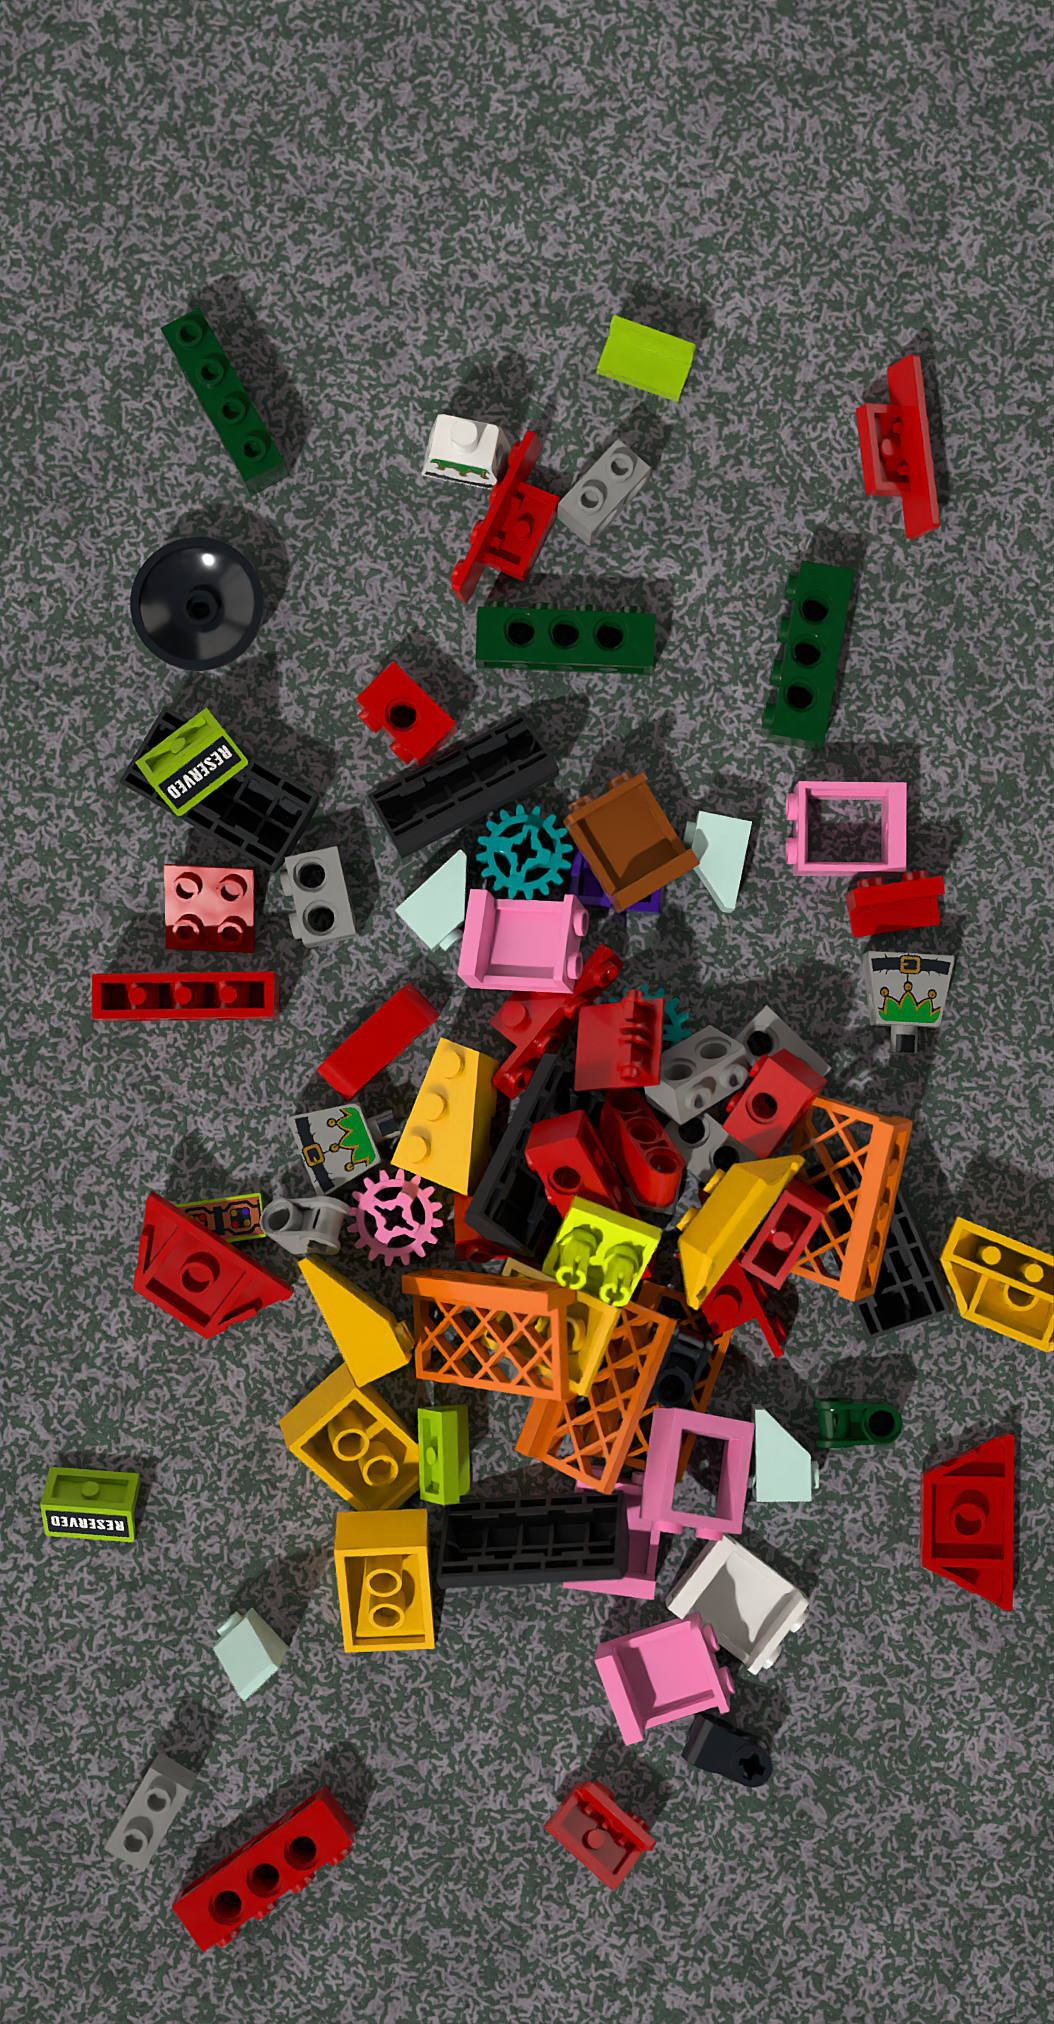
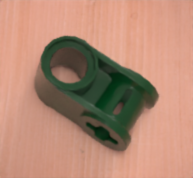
[813,1397,903,1448]

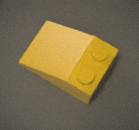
[297,1253,416,1388]
[478,1257,622,1397]
[278,1362,420,1511]
[334,1508,435,1653]

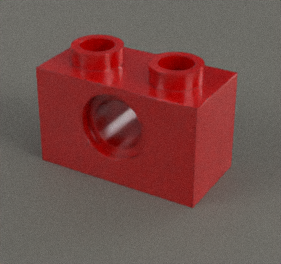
[355,661,458,767]
[721,1048,827,1160]
[739,1177,832,1290]

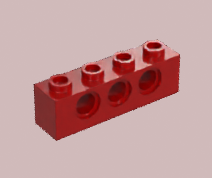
[92,971,280,1022]
[525,1109,658,1280]
[171,1785,357,1952]

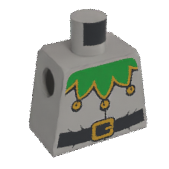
[862,951,954,1054]
[287,1102,401,1196]

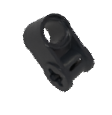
[648,1316,715,1409]
[681,1712,773,1788]

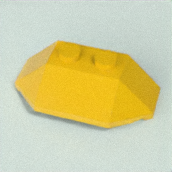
[676,1155,805,1310]
[939,1216,1054,1352]

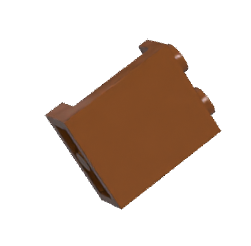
[563,771,700,914]

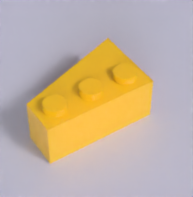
[391,1038,500,1197]

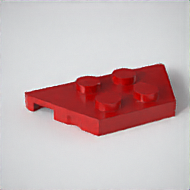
[133,1190,294,1339]
[919,1432,1015,1611]

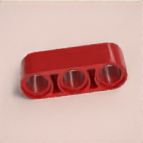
[316,982,441,1103]
[597,1088,684,1208]

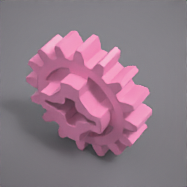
[347,1168,444,1266]

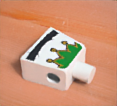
[422,414,512,490]

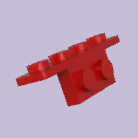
[856,354,940,539]
[451,430,561,603]
[488,943,624,1100]
[676,1189,789,1358]

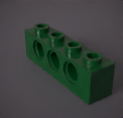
[160,307,289,496]
[761,560,854,751]
[475,601,656,675]

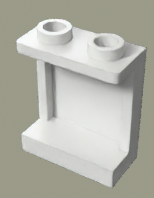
[665,1533,810,1675]

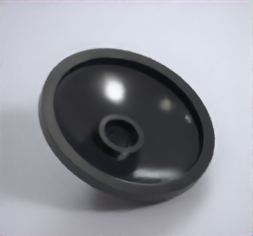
[130,537,265,671]

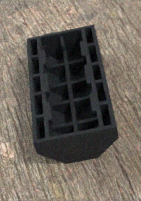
[119,705,320,874]
[368,712,559,859]
[464,1053,605,1258]
[805,1143,955,1340]
[436,1490,630,1589]

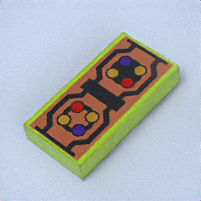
[175,1192,268,1242]

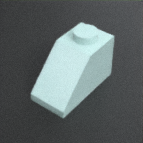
[682,811,752,913]
[395,849,468,953]
[751,1404,819,1502]
[213,1608,288,1701]

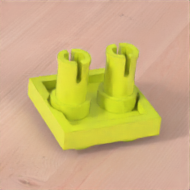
[541,1196,662,1306]

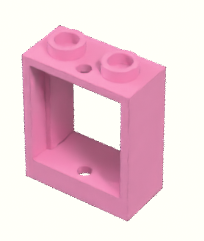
[785,781,907,877]
[639,1408,755,1541]

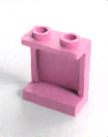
[457,889,589,994]
[563,1465,660,1600]
[595,1611,735,1746]

